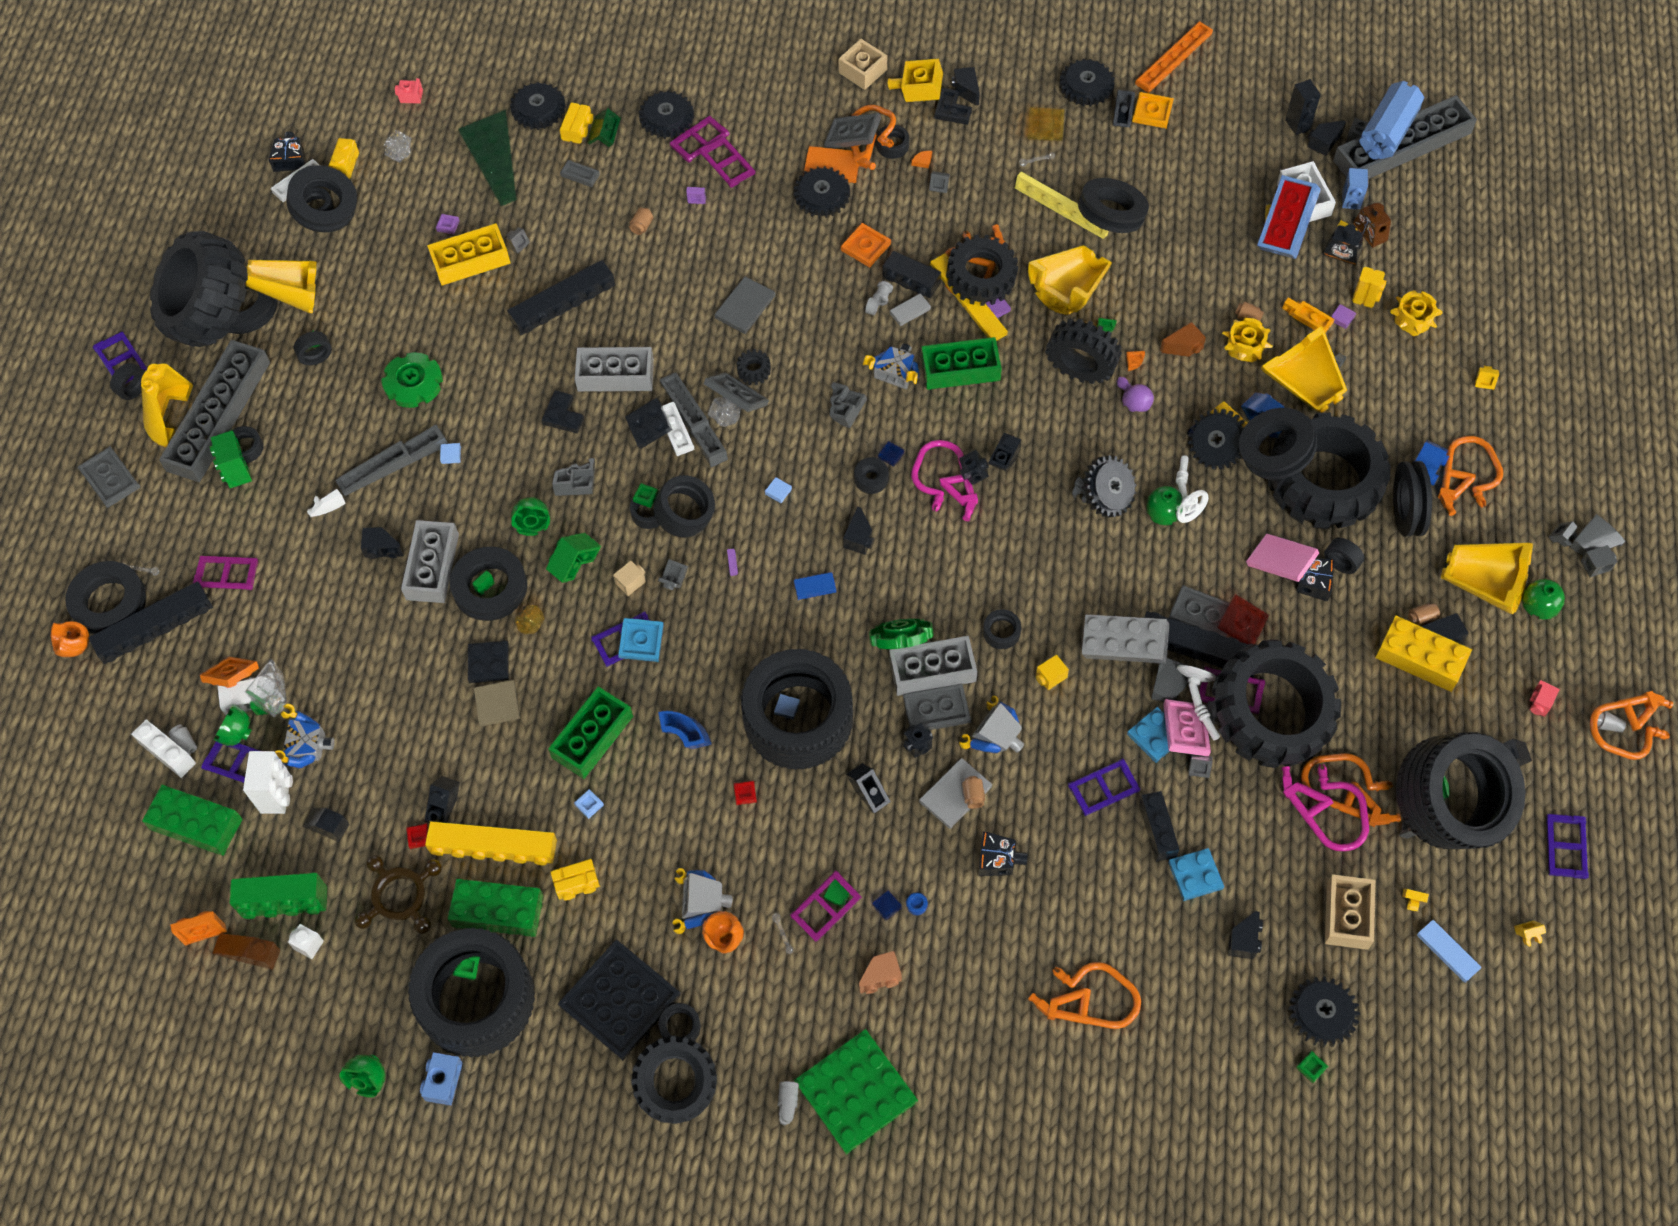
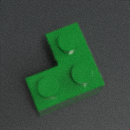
[209,430,252,489]
[546,533,601,583]

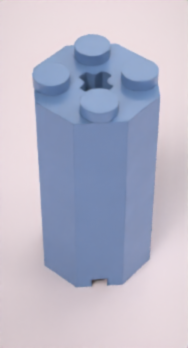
[1359,81,1425,159]

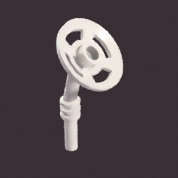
[1176,456,1208,523]
[1177,665,1220,741]

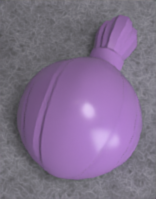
[1117,376,1154,412]

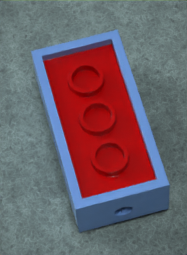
[1257,175,1321,259]

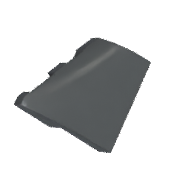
[830,382,867,428]
[552,458,595,496]
[1570,514,1625,556]
[1151,658,1189,702]

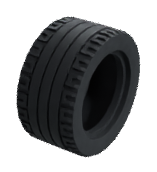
[741,649,853,770]
[1396,732,1526,849]
[408,928,535,1057]

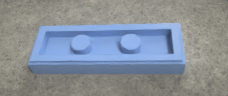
[1417,920,1482,983]

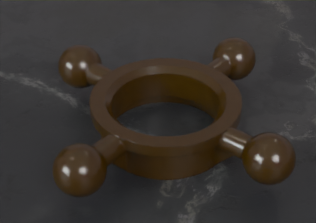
[354,855,442,934]

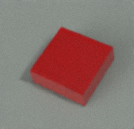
[734,781,757,805]
[406,823,429,849]

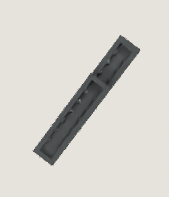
[660,372,728,467]
[335,424,449,496]

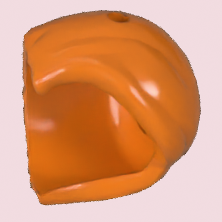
[50,621,90,657]
[702,911,744,953]

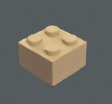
[839,39,887,90]

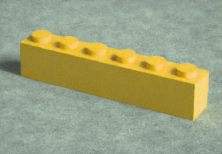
[425,822,557,865]

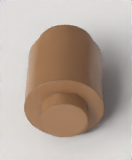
[629,208,653,235]
[1235,302,1264,321]
[1408,603,1440,626]
[962,776,985,809]

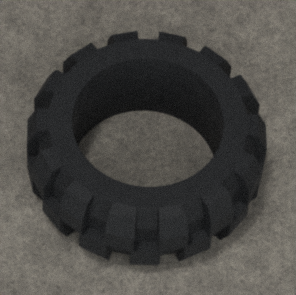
[150,231,248,347]
[1267,412,1391,530]
[1211,639,1341,768]

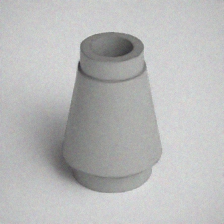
[1597,711,1626,733]
[168,724,197,755]

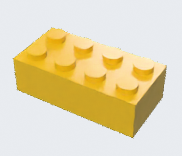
[427,223,511,286]
[1375,616,1472,692]

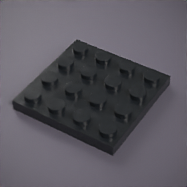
[558,939,681,1061]

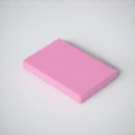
[1246,534,1319,582]
[1163,699,1211,756]

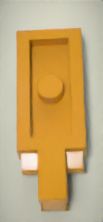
[1282,297,1334,333]

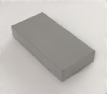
[890,293,931,326]

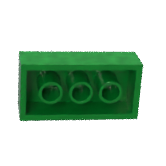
[921,337,1002,390]
[548,686,633,779]
[142,785,243,856]
[230,873,328,919]
[448,879,544,937]

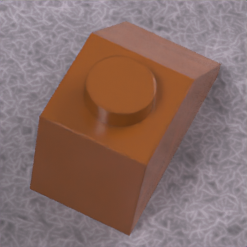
[1160,322,1206,357]

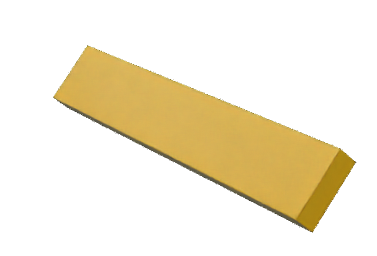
[930,253,1008,341]

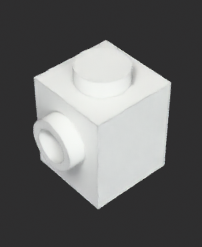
[288,924,324,959]

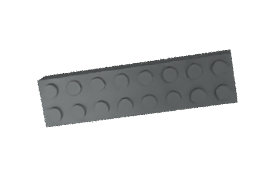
[1333,95,1477,179]
[159,340,270,483]

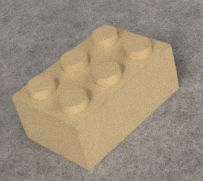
[1325,874,1375,950]

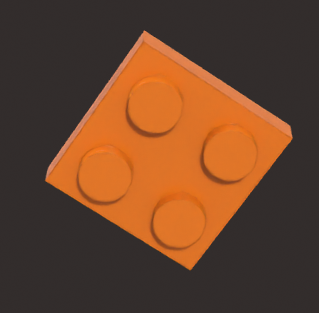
[841,223,891,268]
[200,657,259,688]
[170,911,227,946]

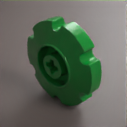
[382,352,443,408]
[869,618,934,649]

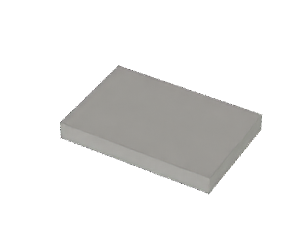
[919,758,992,829]

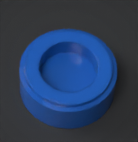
[906,893,928,915]

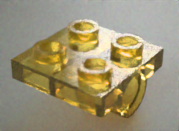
[1028,107,1065,141]

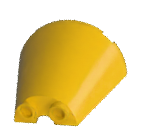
[1028,245,1112,315]
[245,260,317,314]
[1261,326,1347,413]
[141,364,193,447]
[1441,543,1533,614]

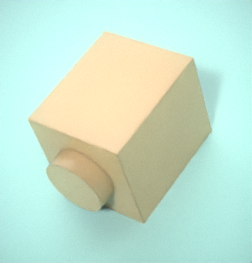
[613,561,646,596]

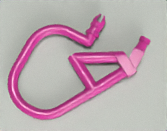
[911,440,978,521]
[1282,764,1369,851]

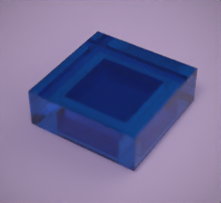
[878,441,904,467]
[872,890,902,921]

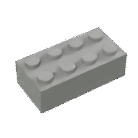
[575,347,654,392]
[401,520,459,603]
[1082,615,1170,664]
[889,636,977,696]

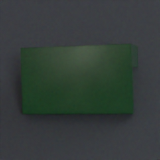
[587,108,621,147]

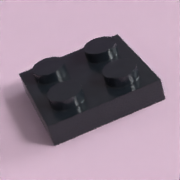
[625,398,673,449]
[468,641,509,683]

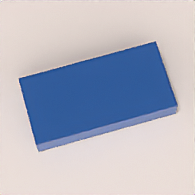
[794,572,836,600]

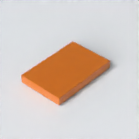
[804,146,861,183]

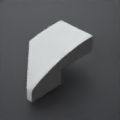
[307,489,346,517]

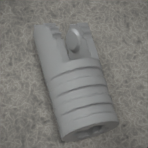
[777,1081,799,1126]

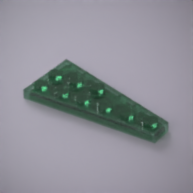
[458,109,517,206]

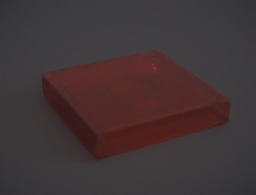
[1217,594,1269,644]

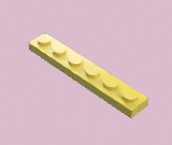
[1015,172,1108,239]

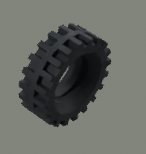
[946,235,1018,306]
[1045,319,1122,384]
[631,1036,717,1124]

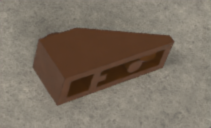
[212,933,281,970]

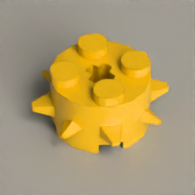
[1390,290,1443,336]
[1222,318,1273,363]

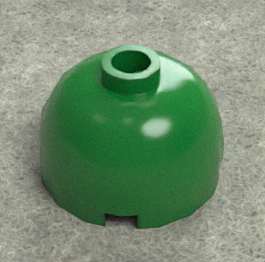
[1146,486,1182,526]
[511,497,550,536]
[1521,579,1565,620]
[213,705,252,746]
[339,1054,386,1098]

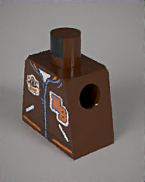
[1353,203,1391,248]

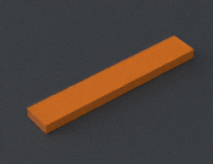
[1135,21,1213,93]

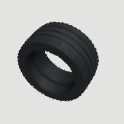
[654,475,715,538]

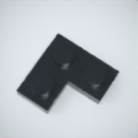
[934,88,972,125]
[541,390,584,434]

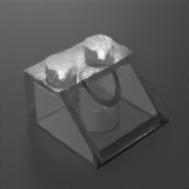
[245,659,287,717]

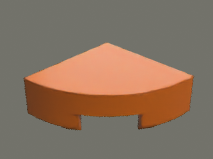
[911,151,932,169]
[1126,351,1145,371]

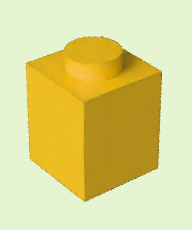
[1036,655,1069,690]

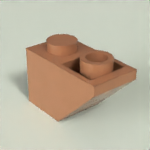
[859,951,902,994]

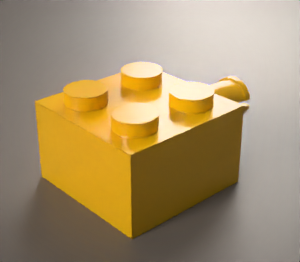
[888,59,943,102]

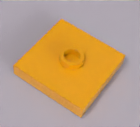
[1132,92,1174,129]

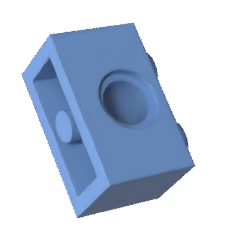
[1342,168,1368,210]
[420,1052,463,1106]

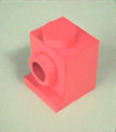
[395,78,423,104]
[1529,680,1560,717]

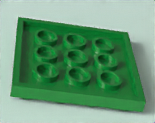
[794,1029,918,1155]

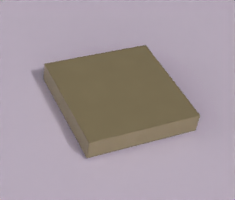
[474,680,520,727]

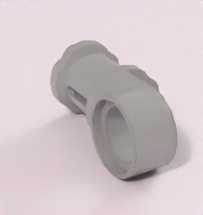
[865,281,893,316]

